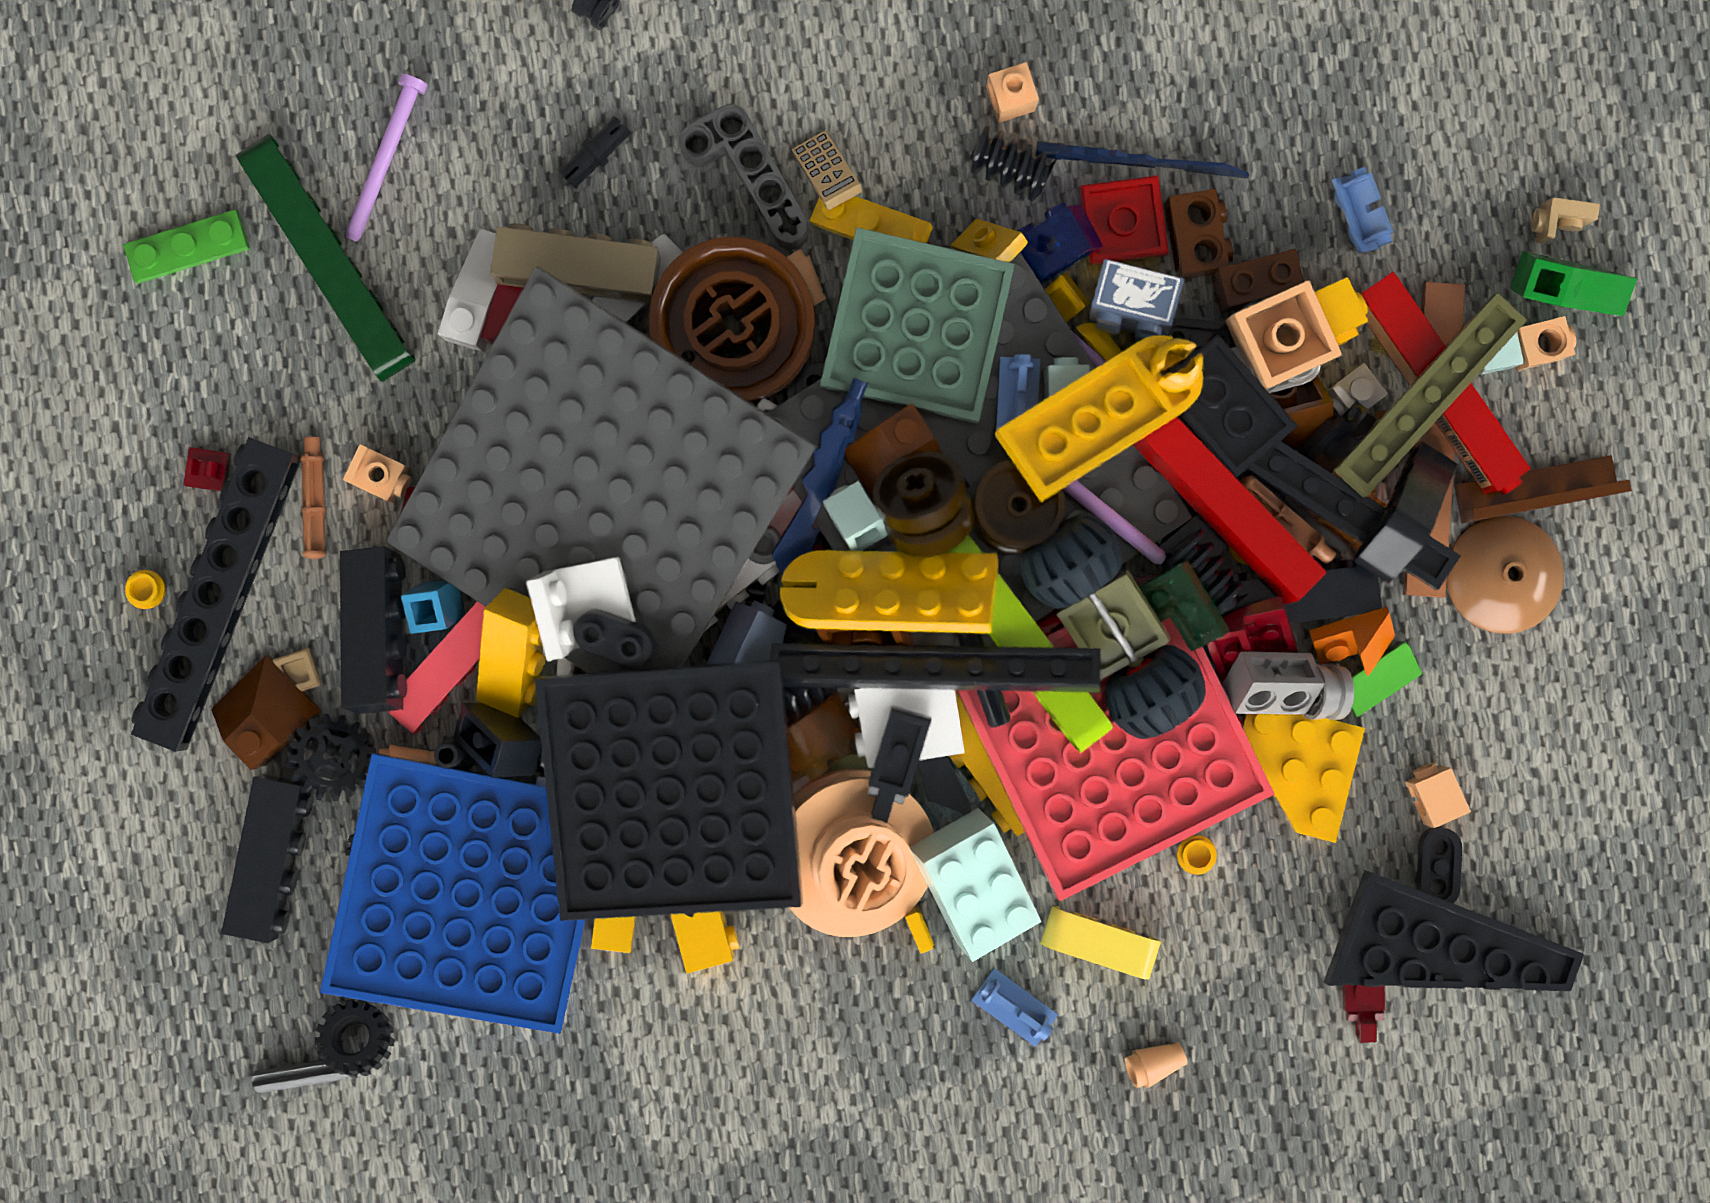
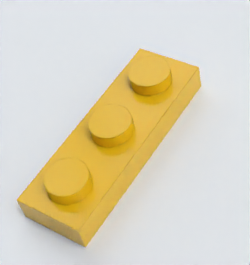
[809,196,933,243]

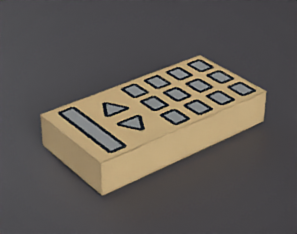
[791,130,863,210]

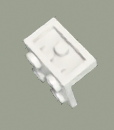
[526,557,635,661]

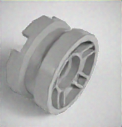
[1304,664,1354,720]

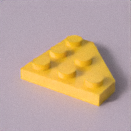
[1242,714,1365,843]

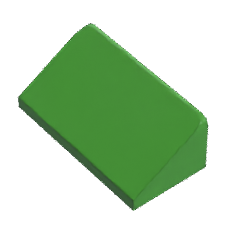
[1351,641,1422,717]

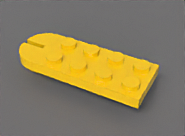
[995,335,1203,502]
[780,550,999,633]

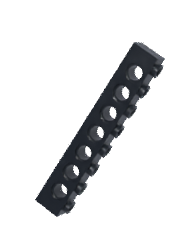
[131,437,301,752]

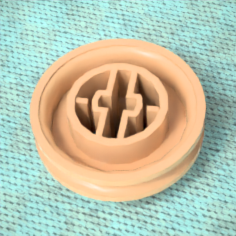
[790,768,934,937]

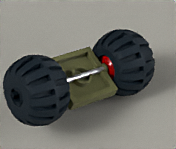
[1020,514,1206,739]

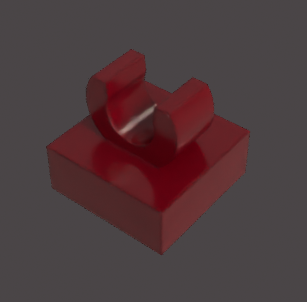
[183,447,231,492]

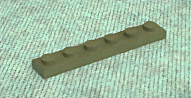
[1334,293,1527,498]

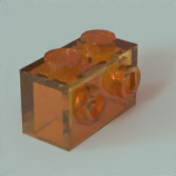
[788,694,862,783]

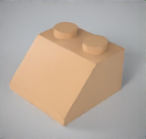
[1225,280,1342,389]

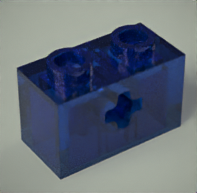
[1017,202,1103,284]

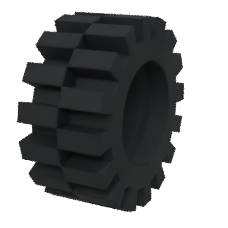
[315,999,395,1078]

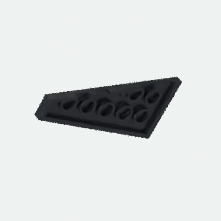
[1323,870,1584,991]

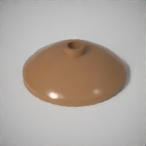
[1446,516,1564,634]

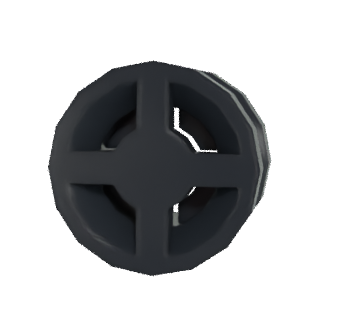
[571,0,620,30]

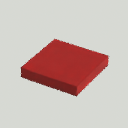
[1079,175,1169,266]

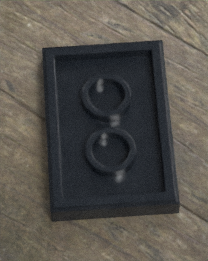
[1171,334,1297,478]

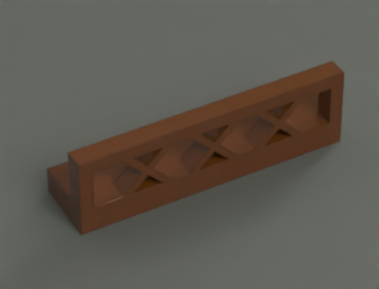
[1454,455,1632,524]

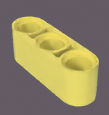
[1040,905,1161,980]

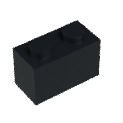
[453,703,542,778]

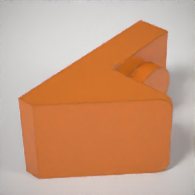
[1309,607,1395,676]

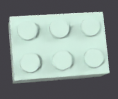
[909,808,1041,962]

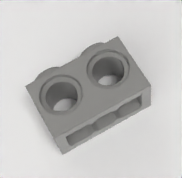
[1223,652,1325,715]

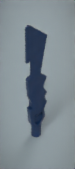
[1035,141,1249,178]
[771,377,868,577]

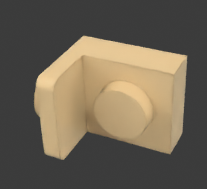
[1531,198,1600,244]

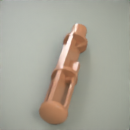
[300,437,327,559]
[1239,475,1336,564]

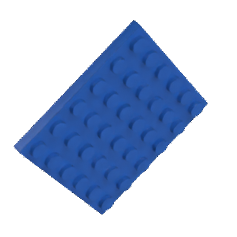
[320,753,585,1034]

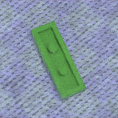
[123,209,250,284]

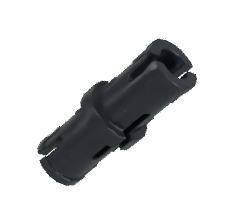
[558,116,632,189]

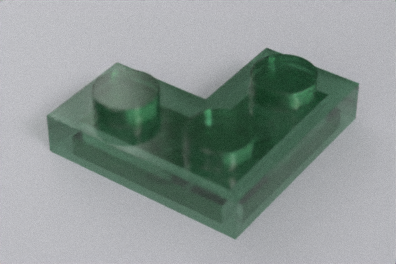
[1138,560,1229,652]

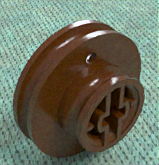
[649,237,815,404]

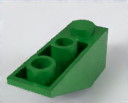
[1510,251,1638,316]

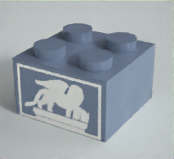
[1089,259,1184,341]

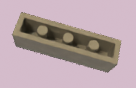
[490,223,661,304]

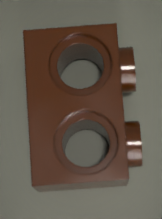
[1164,188,1233,280]
[1211,249,1304,314]

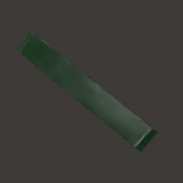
[236,134,416,382]

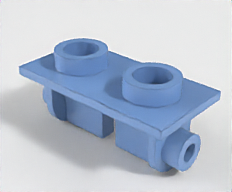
[1332,167,1394,253]
[996,354,1040,438]
[971,968,1058,1047]

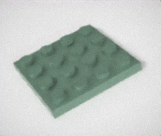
[820,227,1015,423]

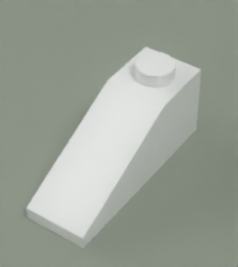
[438,229,497,352]

